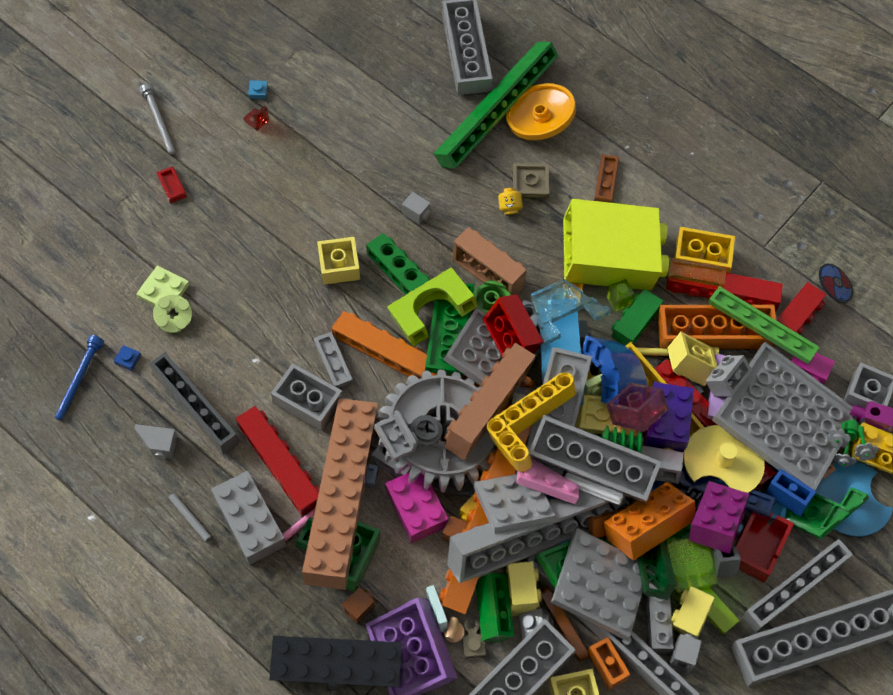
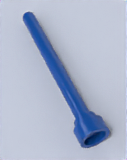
[55,335,104,420]

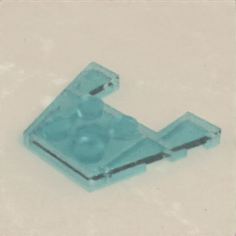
[531,279,611,345]

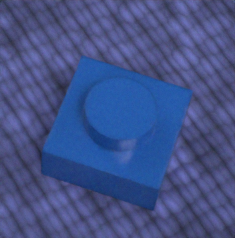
[114,345,141,371]

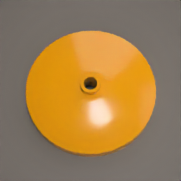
[506,83,576,140]

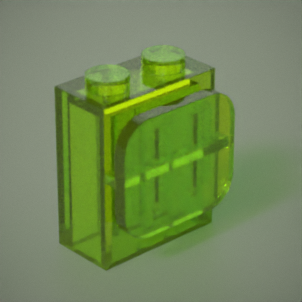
[666,534,718,595]

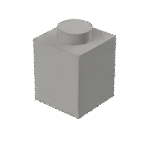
[402,192,431,225]

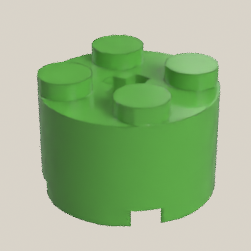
[472,281,510,314]

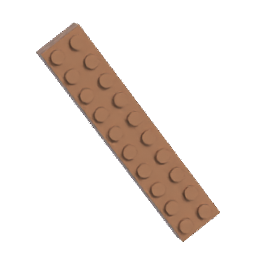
[302,398,378,590]

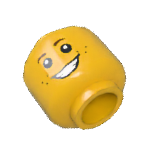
[498,188,523,215]

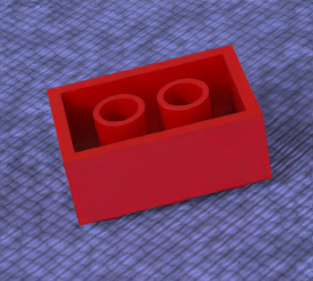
[482,294,543,355]

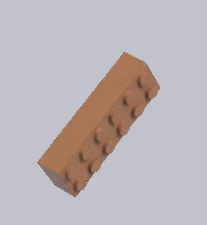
[444,343,536,461]

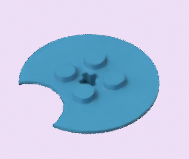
[815,462,893,537]

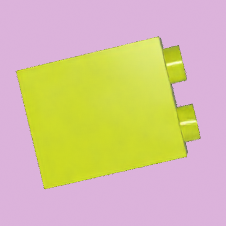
[563,199,669,291]

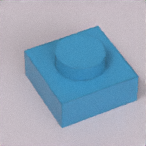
[248,80,268,99]

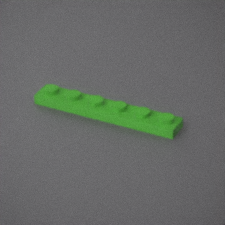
[708,286,819,364]

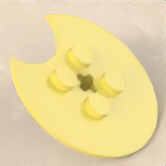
[684,425,765,493]

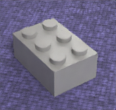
[271,363,343,431]

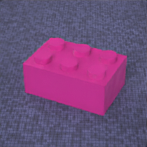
[385,472,448,544]

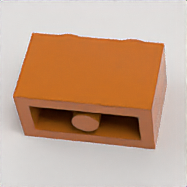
[587,637,630,690]

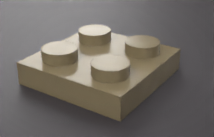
[513,163,549,198]

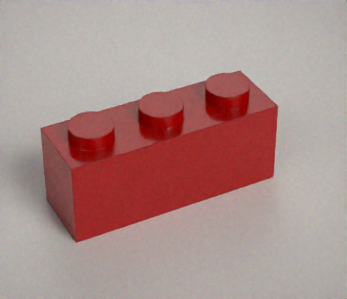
[776,282,827,335]

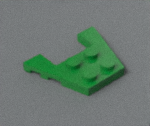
[784,487,869,540]

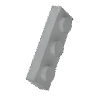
[314,332,353,388]

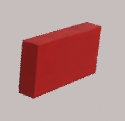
[156,166,187,203]

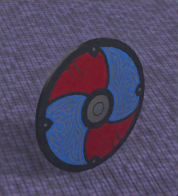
[819,263,853,303]

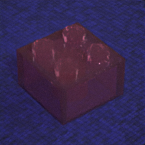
[606,383,668,432]

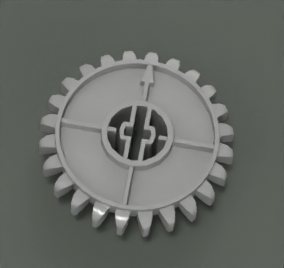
[378,370,502,492]

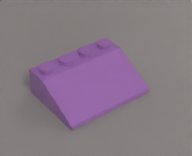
[365,597,458,695]

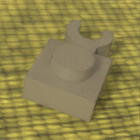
[462,620,486,659]

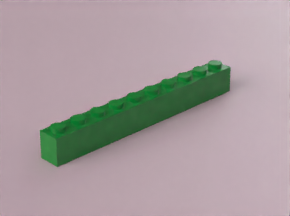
[433,42,559,169]

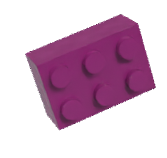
[689,481,749,554]

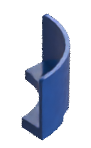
[581,335,648,411]

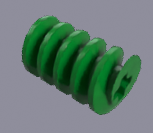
[602,426,644,453]

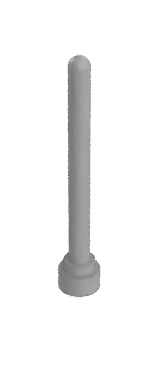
[140,83,175,155]

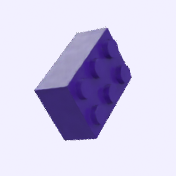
[644,382,694,452]

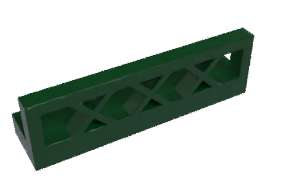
[637,540,676,600]

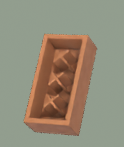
[453,227,526,295]

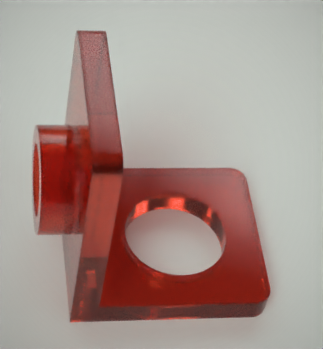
[243,106,269,131]

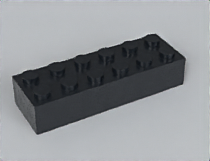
[269,636,404,688]

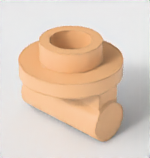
[444,617,465,643]

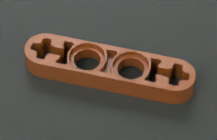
[540,586,589,662]

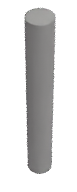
[168,493,212,542]

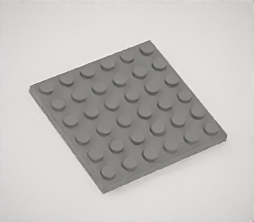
[712,342,856,490]

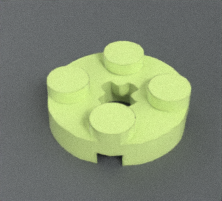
[153,295,192,333]

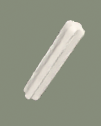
[565,473,624,505]

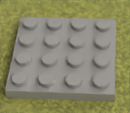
[443,308,539,404]
[551,528,649,640]

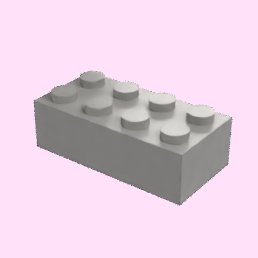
[211,471,286,565]

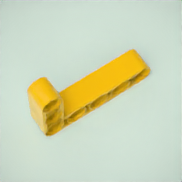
[487,372,577,472]

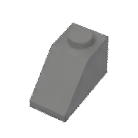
[134,424,177,460]

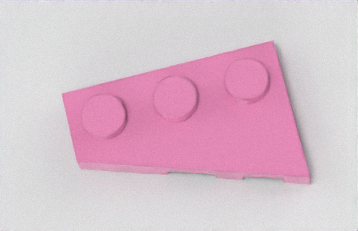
[516,457,579,504]

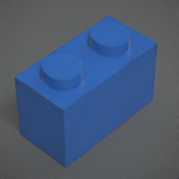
[766,469,817,517]

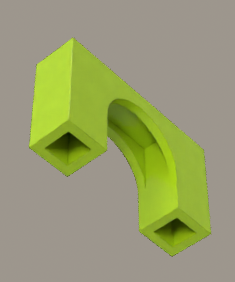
[387,267,478,347]

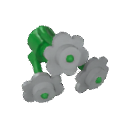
[827,420,878,467]

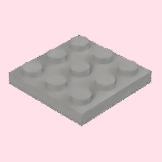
[474,474,555,533]

